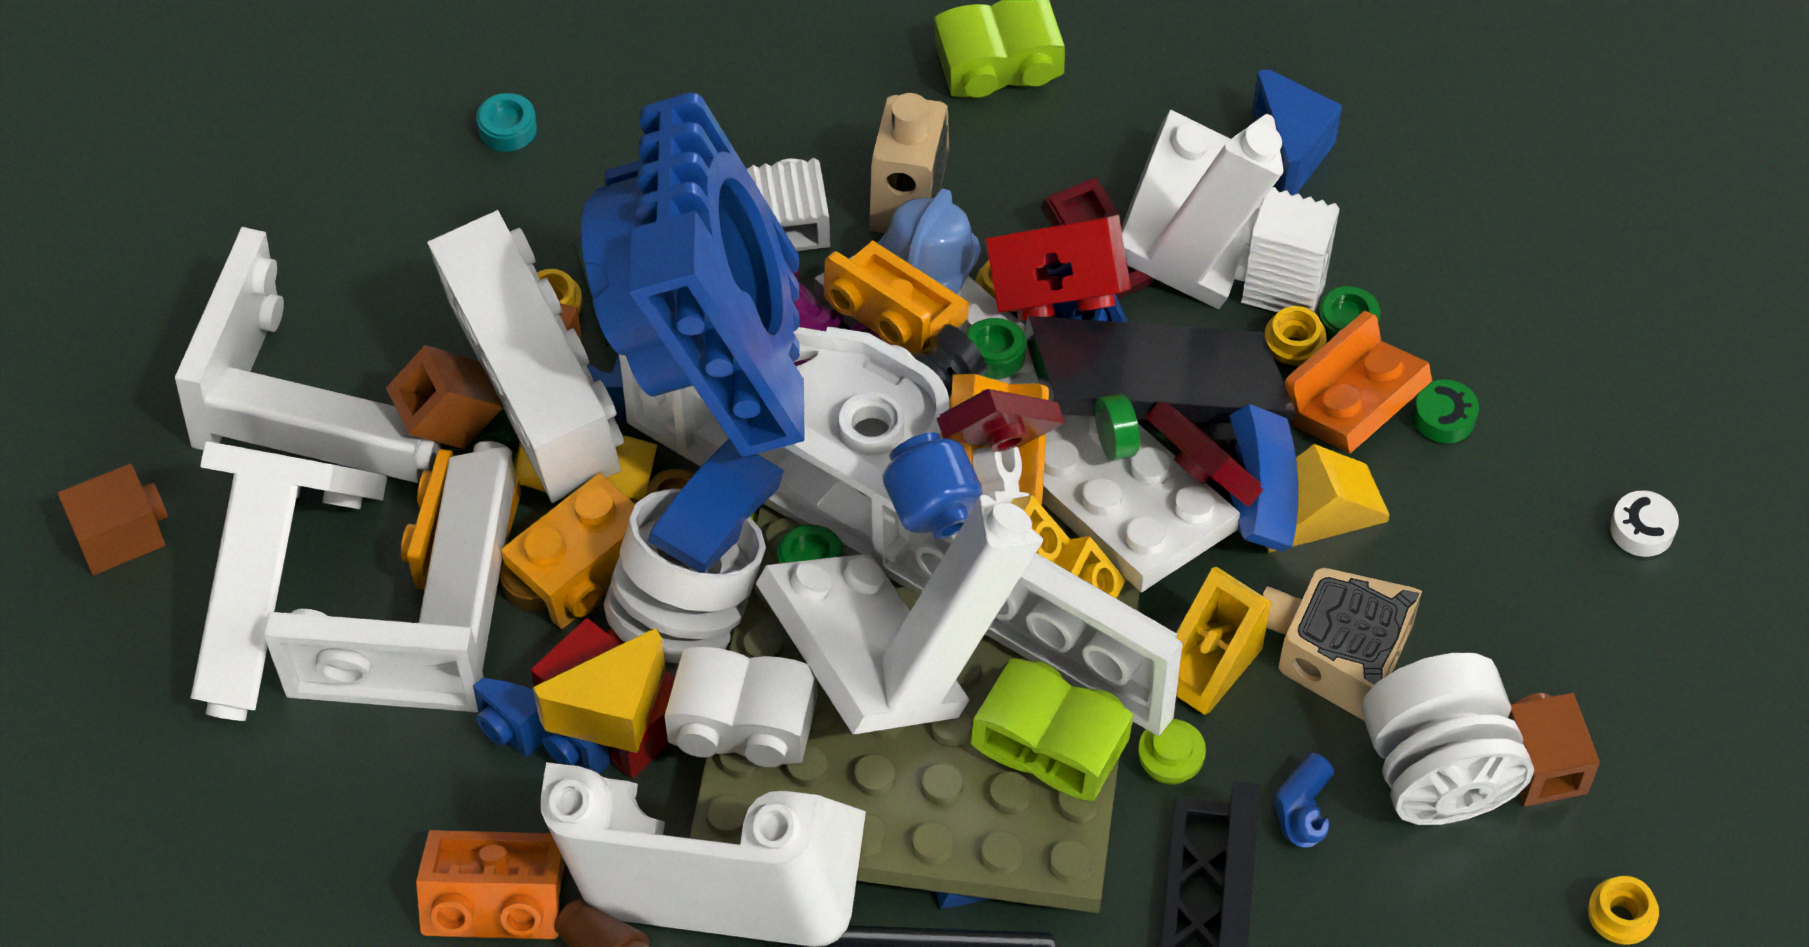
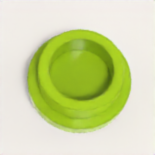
[1138,719,1206,785]

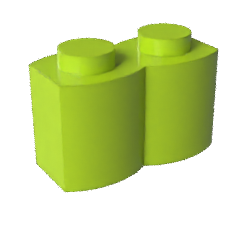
[934,0,1065,98]
[971,658,1134,802]

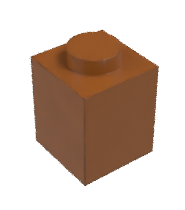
[386,345,504,449]
[58,463,168,576]
[1508,693,1600,807]

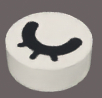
[1610,491,1679,557]

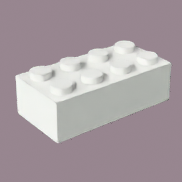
[427,210,624,503]

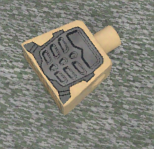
[869,93,949,233]
[1262,568,1422,721]

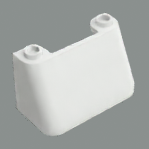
[541,762,866,947]

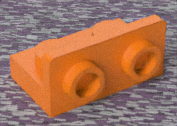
[1285,311,1432,454]
[416,830,565,939]

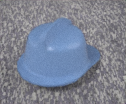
[878,188,981,294]

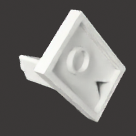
[1121,109,1284,310]
[175,227,441,483]
[191,441,387,721]
[264,441,516,712]
[756,495,1043,734]

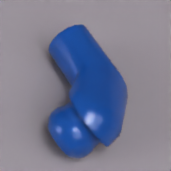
[1273,752,1334,848]

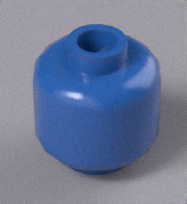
[882,432,983,539]

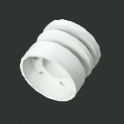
[603,488,766,663]
[1361,653,1535,825]

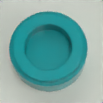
[476,93,537,152]

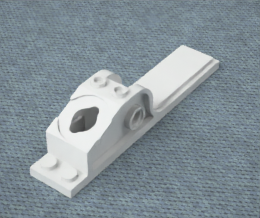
[619,327,1183,736]

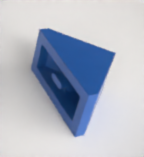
[1252,69,1342,196]

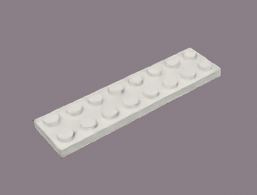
[814,242,1240,592]

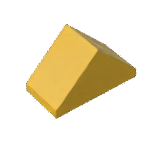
[1266,444,1390,553]
[1176,567,1271,715]
[533,628,666,753]

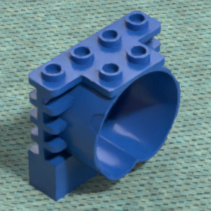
[581,93,805,458]

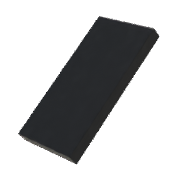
[1023,316,1295,427]

